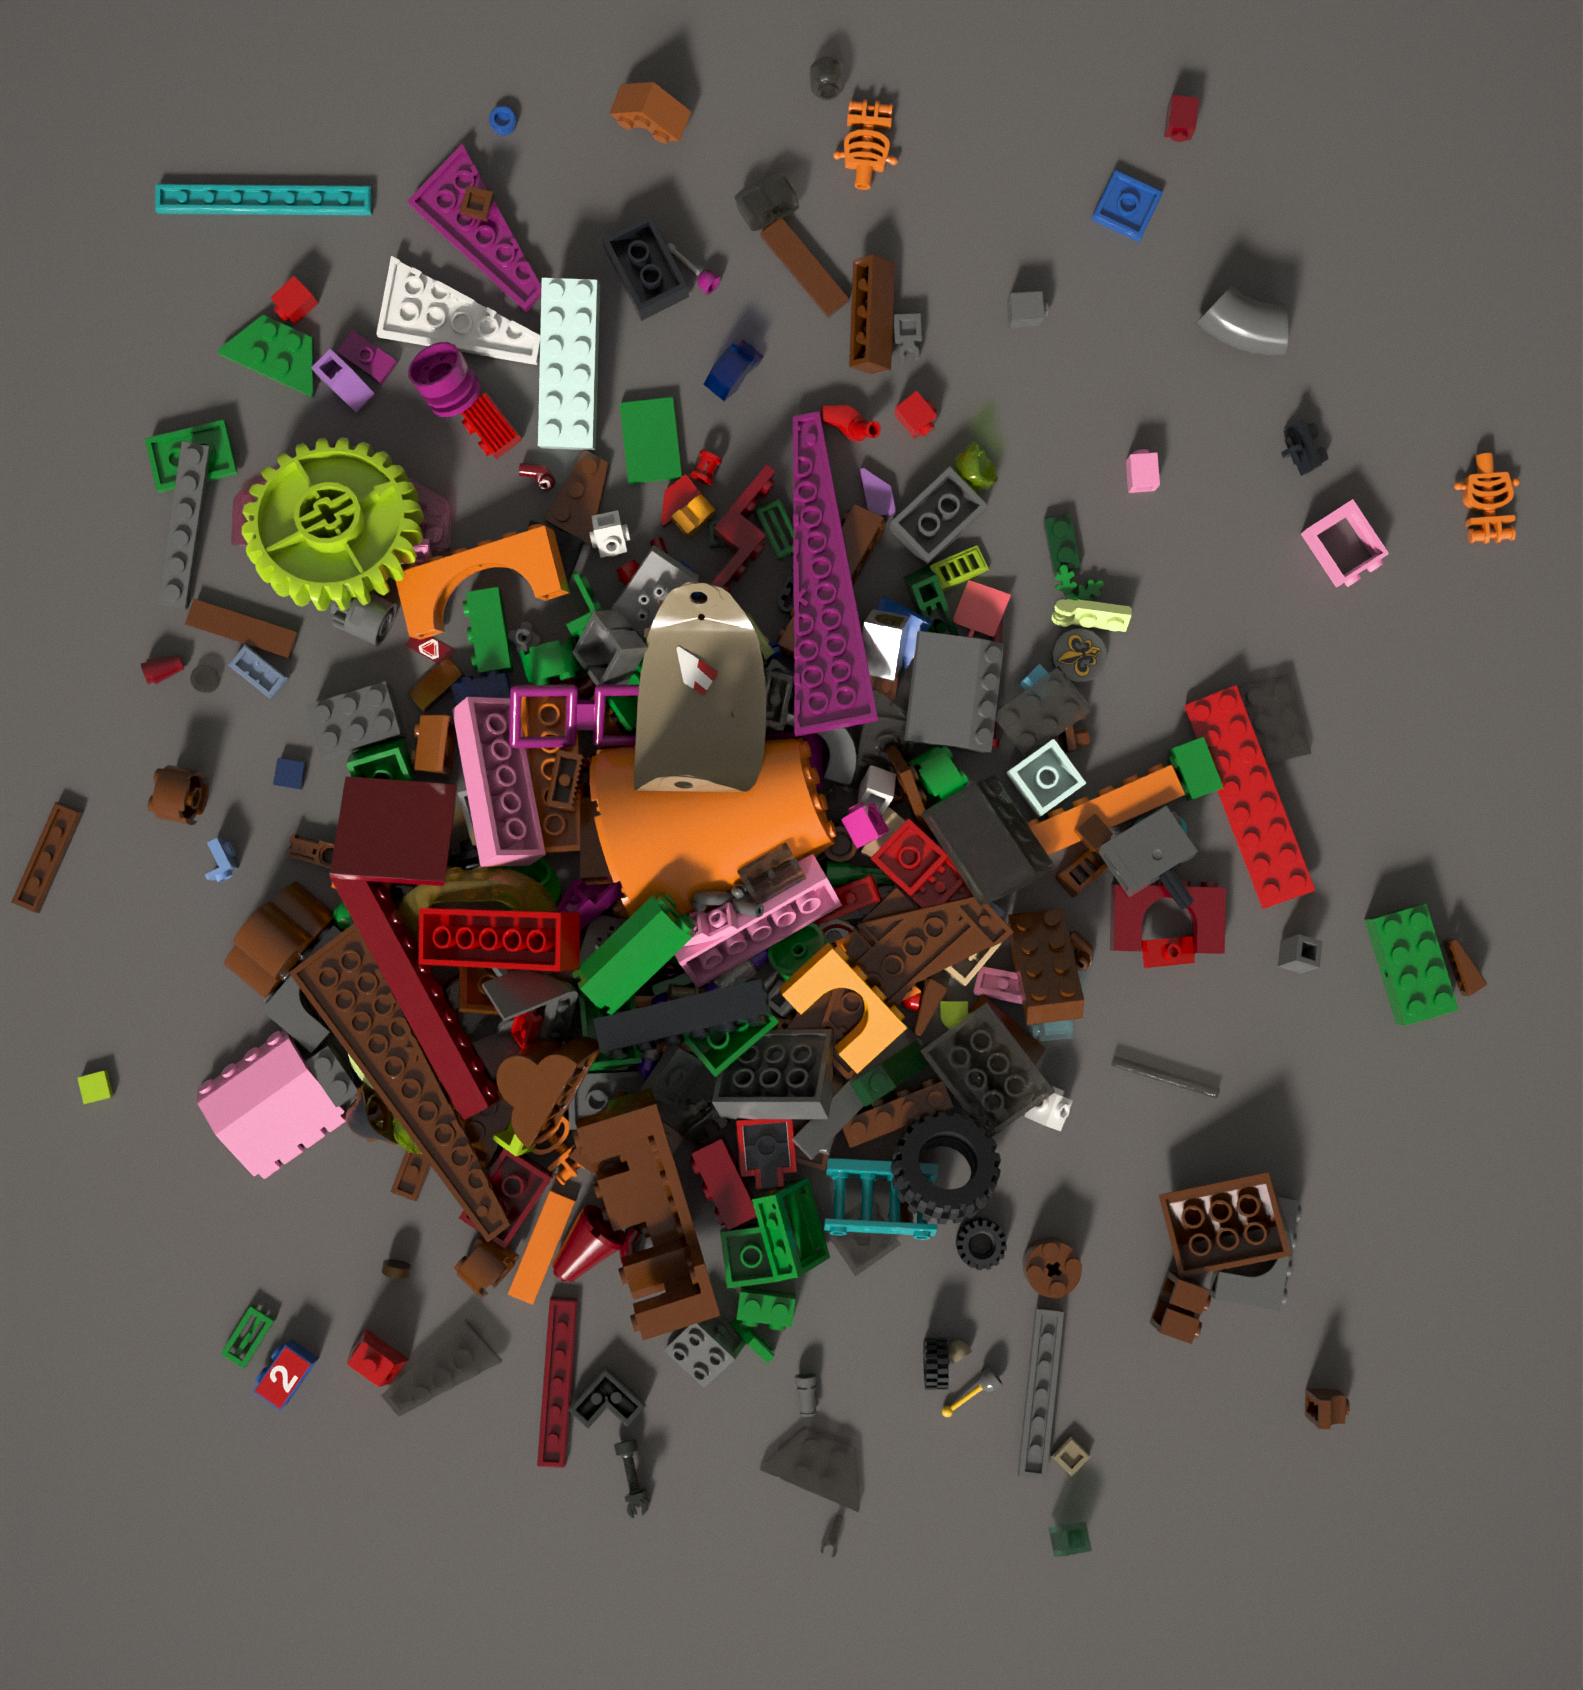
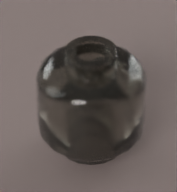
[809,57,845,100]

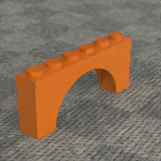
[395,524,570,640]

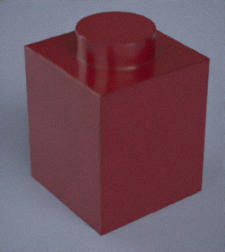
[1164,95,1199,142]

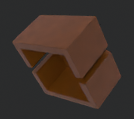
[1150,1270,1211,1344]

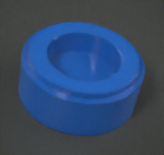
[489,106,517,135]

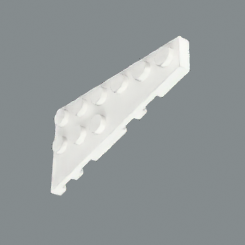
[376,256,540,365]

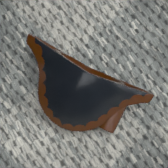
[346,1082,400,1145]

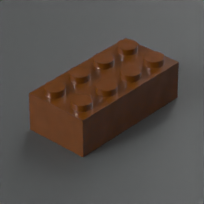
[1008,908,1084,1025]

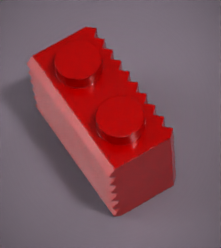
[461,393,522,460]

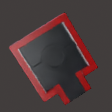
[736,1119,797,1189]

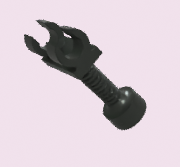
[614,1439,649,1518]

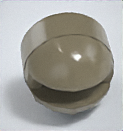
[948,1340,972,1364]

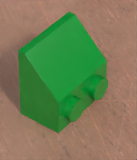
[346,737,415,781]

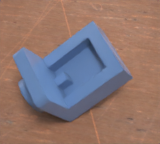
[205,838,239,883]

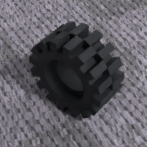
[955,1217,1007,1271]
[923,1338,949,1390]

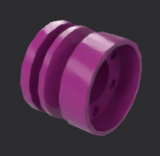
[408,342,481,417]

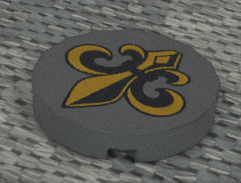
[1052,628,1107,683]

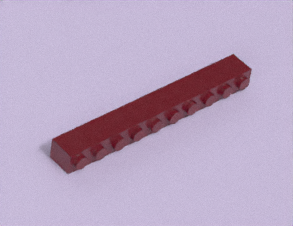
[329,874,500,1121]

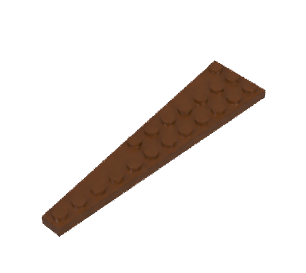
[289,923,512,1242]

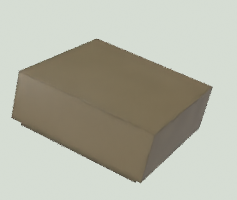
[1051,1435,1091,1476]

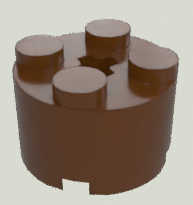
[148,765,209,825]
[454,1236,520,1299]
[1023,1237,1082,1298]

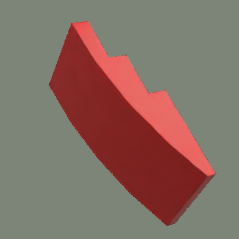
[870,818,990,908]

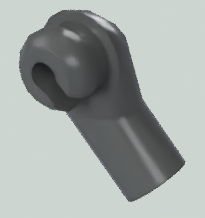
[731,884,764,918]

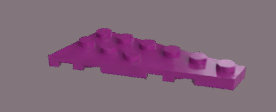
[407,144,542,313]

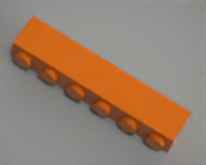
[1018,763,1185,862]

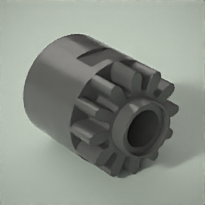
[331,592,397,646]

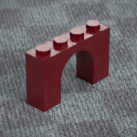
[1110,880,1226,954]

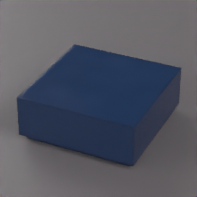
[273,758,307,790]

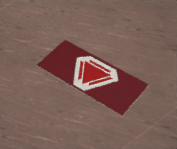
[405,637,456,664]

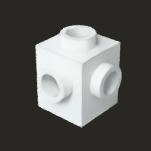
[589,510,630,558]
[1024,1085,1073,1131]

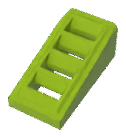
[929,545,989,592]

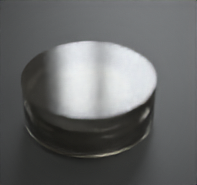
[190,665,220,693]

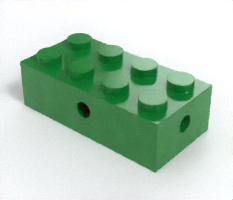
[1364,904,1459,1026]

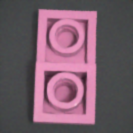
[684,902,739,946]

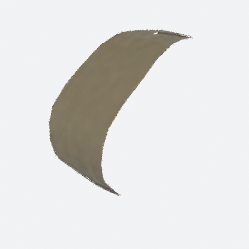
[634,582,766,792]

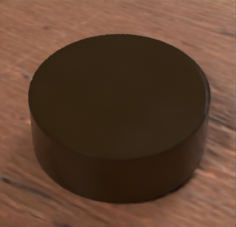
[381,1259,411,1279]

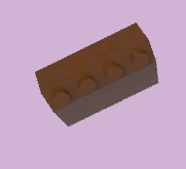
[1159,1172,1294,1278]

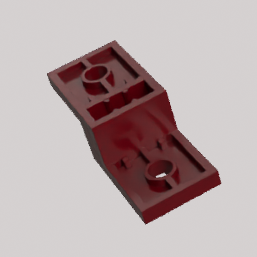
[703,464,775,600]

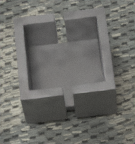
[572,610,648,686]

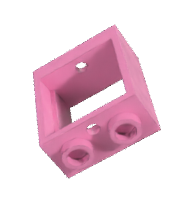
[1301,499,1389,588]

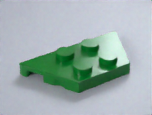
[217,315,315,399]

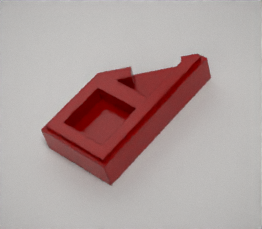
[661,474,702,527]

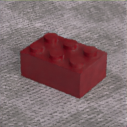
[689,1134,756,1230]
[459,1148,555,1249]

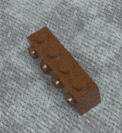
[849,254,895,374]
[842,1077,953,1148]

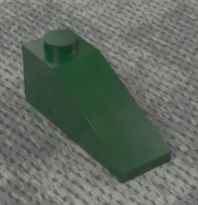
[903,566,959,636]
[850,1040,932,1107]

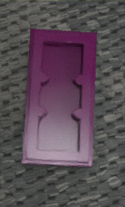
[337,330,398,384]

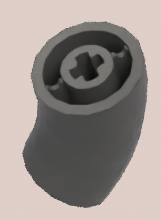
[1195,284,1288,356]

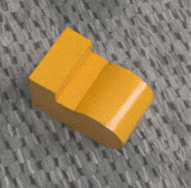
[672,494,716,540]

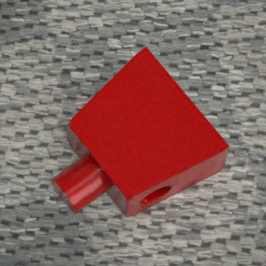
[347,1329,409,1387]

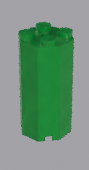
[572,892,697,1015]

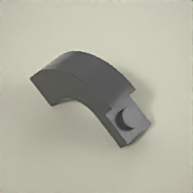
[783,704,856,785]

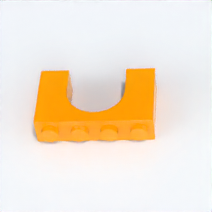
[779,942,907,1074]

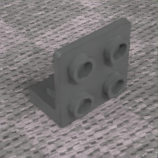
[665,1315,746,1387]

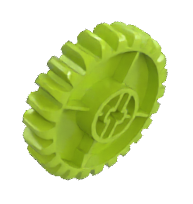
[241,437,424,611]

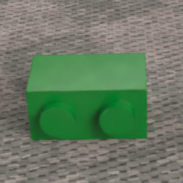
[1167,737,1223,801]

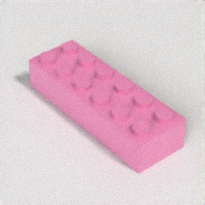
[452,697,546,867]
[675,854,842,988]

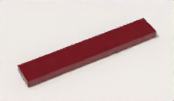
[537,1297,578,1468]

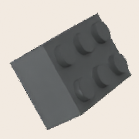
[889,466,988,567]
[306,682,406,761]

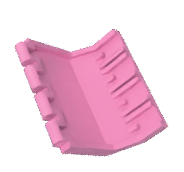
[197,1030,346,1179]

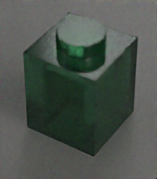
[1049,1522,1092,1557]

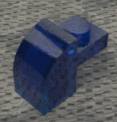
[703,340,764,401]

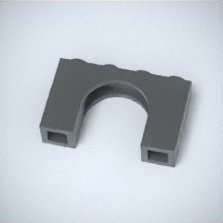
[262,925,343,1053]
[1209,1195,1301,1311]

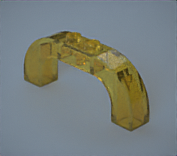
[398,866,559,943]

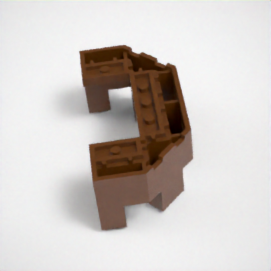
[572,1087,720,1340]

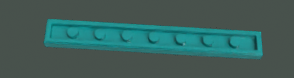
[155,184,372,215]

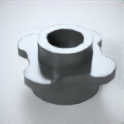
[508,622,540,653]

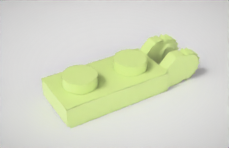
[1051,599,1132,632]

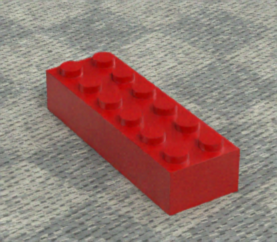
[418,907,580,971]

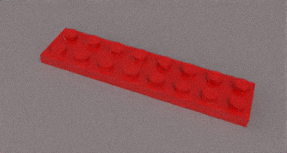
[1184,685,1316,909]

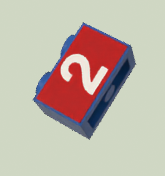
[253,1340,319,1411]

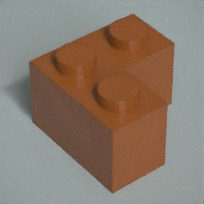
[609,82,691,144]

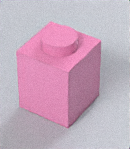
[1126,449,1160,493]

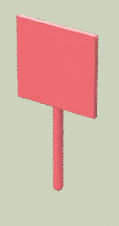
[953,580,1011,638]

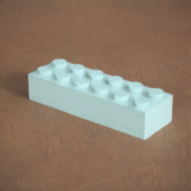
[538,278,600,450]

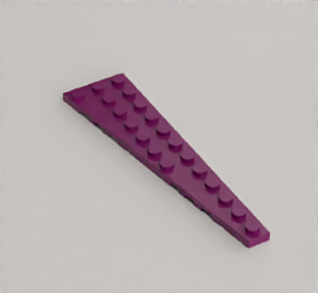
[793,411,878,737]

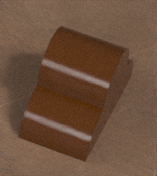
[224,881,335,999]
[497,1036,600,1148]

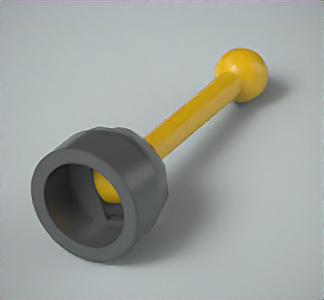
[942,1367,1003,1417]

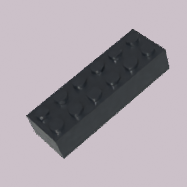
[593,979,772,1059]

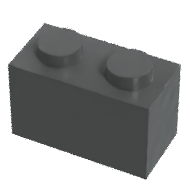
[305,1044,361,1108]

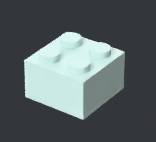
[1006,739,1086,817]

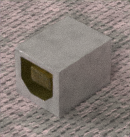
[862,609,910,680]

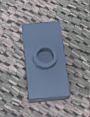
[228,644,289,700]

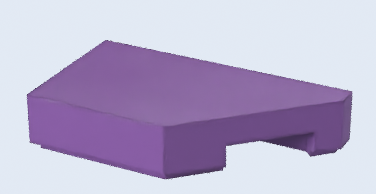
[860,468,896,517]

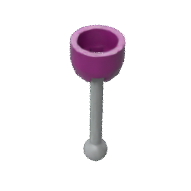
[666,243,721,295]

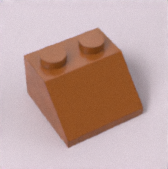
[411,715,456,776]

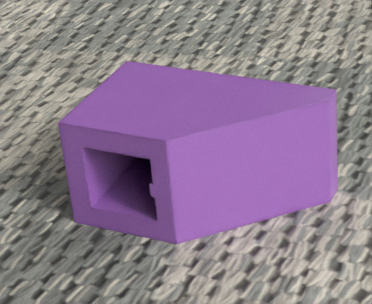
[311,349,375,414]

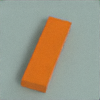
[508,1190,576,1305]

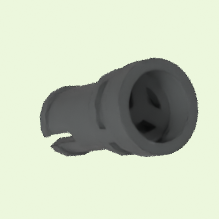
[795,1373,817,1417]

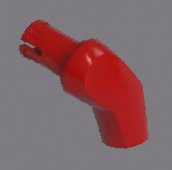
[820,405,881,442]

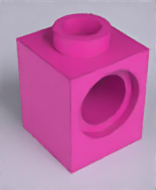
[841,802,890,848]

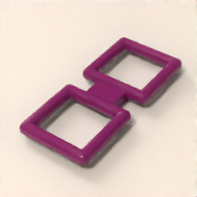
[509,684,639,748]

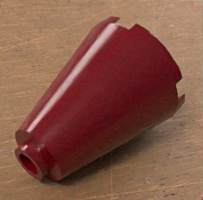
[552,1205,627,1282]

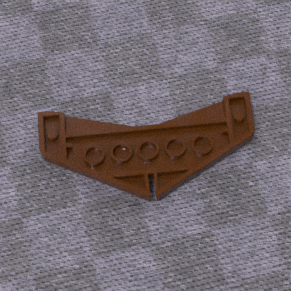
[819,895,1013,1080]

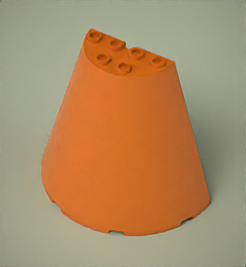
[590,738,837,917]

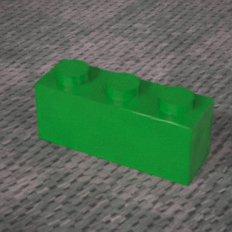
[463,587,514,676]

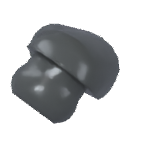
[691,891,733,912]

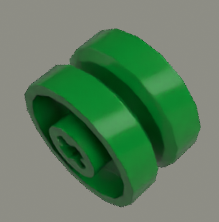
[768,923,835,981]

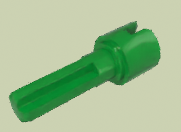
[824,859,894,887]

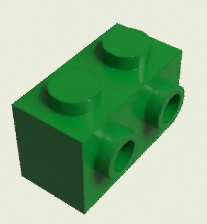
[737,1286,796,1330]

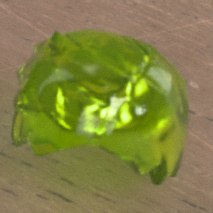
[954,442,998,492]

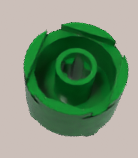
[520,638,581,685]
[907,746,969,810]

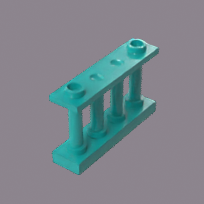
[824,1158,938,1240]

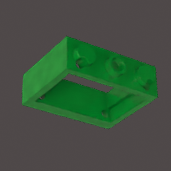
[752,1178,830,1281]

